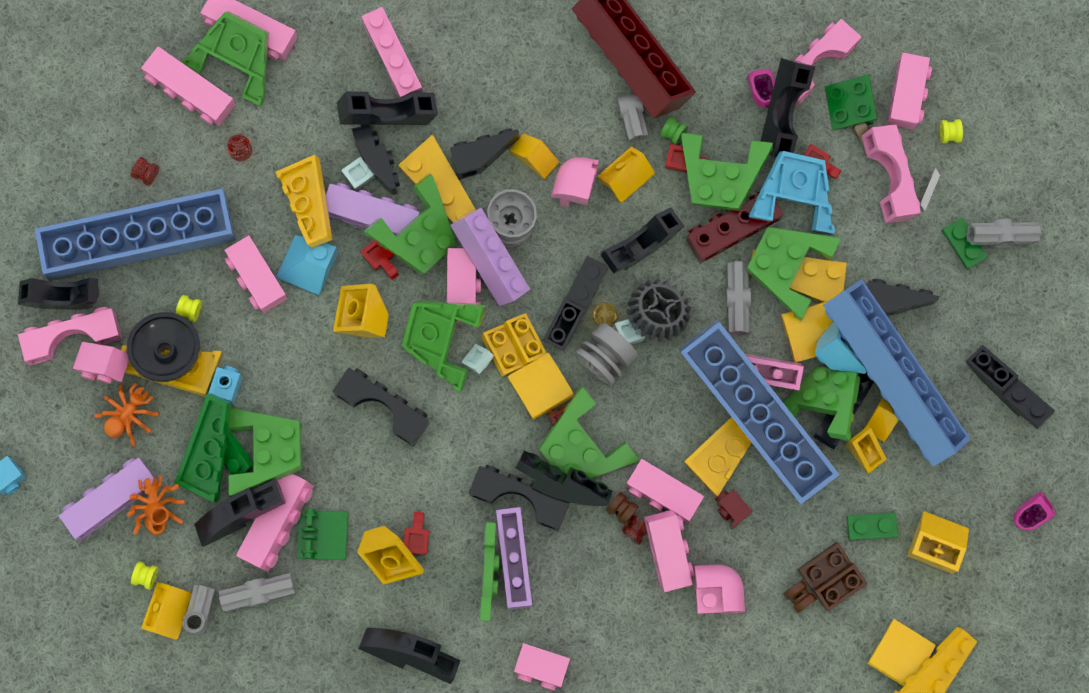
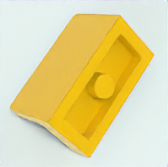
[597,146,655,203]
[141,582,192,640]

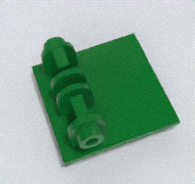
[825,74,877,130]
[297,509,348,560]

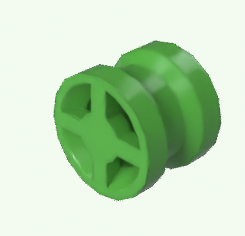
[660,116,688,145]

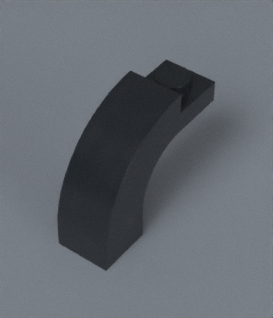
[600,207,684,274]
[18,278,99,310]

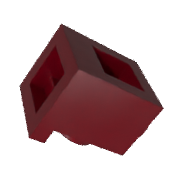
[715,489,753,529]

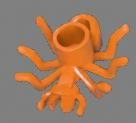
[94,383,159,447]
[127,475,185,535]

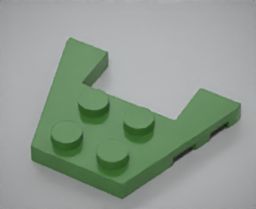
[181,11,269,106]
[681,133,773,211]
[363,174,456,274]
[746,227,841,321]
[402,301,486,392]
[783,366,860,441]
[539,386,639,478]
[228,408,303,497]
[480,522,500,621]

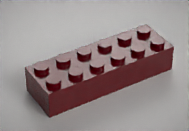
[572,0,696,118]

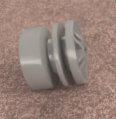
[486,189,537,248]
[574,323,638,387]

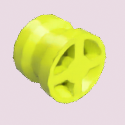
[939,119,963,144]
[176,295,202,323]
[131,561,158,590]

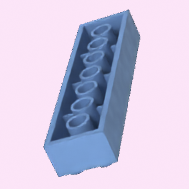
[35,188,236,281]
[823,279,971,466]
[679,320,840,504]

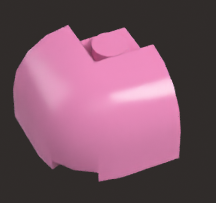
[551,157,599,207]
[693,564,745,614]

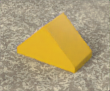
[509,133,559,180]
[865,397,898,442]
[845,426,887,474]

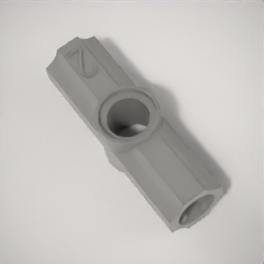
[966,219,1041,248]
[725,261,751,335]
[218,573,296,612]

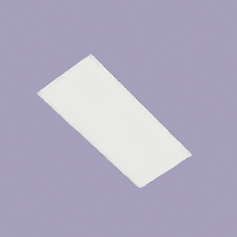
[920,168,940,211]

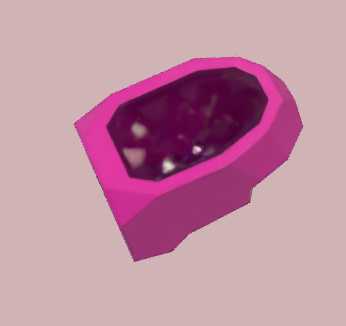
[747,69,775,108]
[1013,491,1055,530]

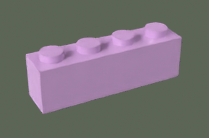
[326,183,420,236]
[450,208,530,306]
[59,458,155,541]
[496,507,532,610]

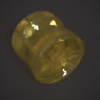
[593,302,617,327]

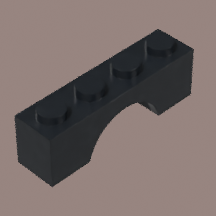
[760,58,815,156]
[337,91,438,125]
[333,368,430,447]
[469,465,570,532]

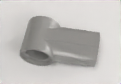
[616,94,648,142]
[183,585,216,636]

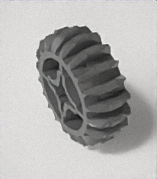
[627,278,691,343]

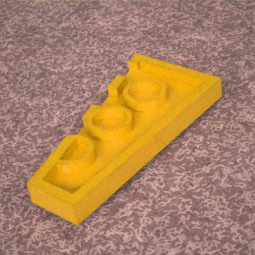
[398,134,476,223]
[275,155,333,248]
[749,250,847,303]
[121,345,222,397]
[684,417,752,497]
[893,627,977,693]

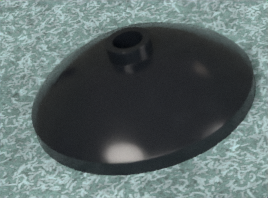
[127,312,200,382]

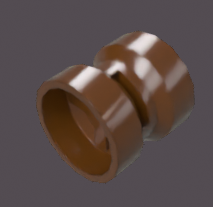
[605,491,639,525]
[783,579,817,613]

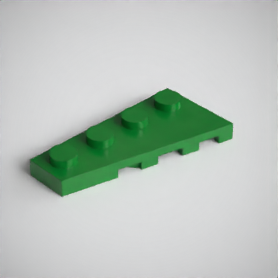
[174,394,232,502]

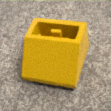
[907,511,969,574]

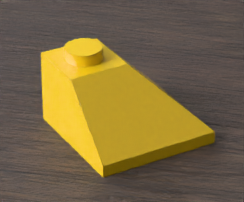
[333,284,389,338]
[357,526,424,585]

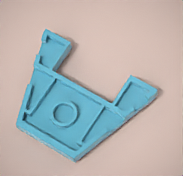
[749,151,835,235]

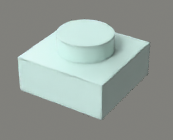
[341,157,375,191]
[613,319,645,345]
[461,344,494,374]

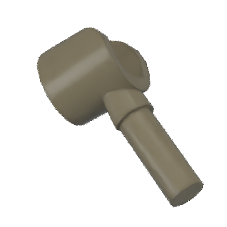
[852,123,869,156]

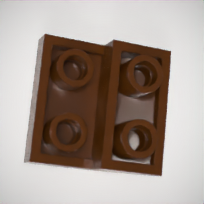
[797,542,867,611]

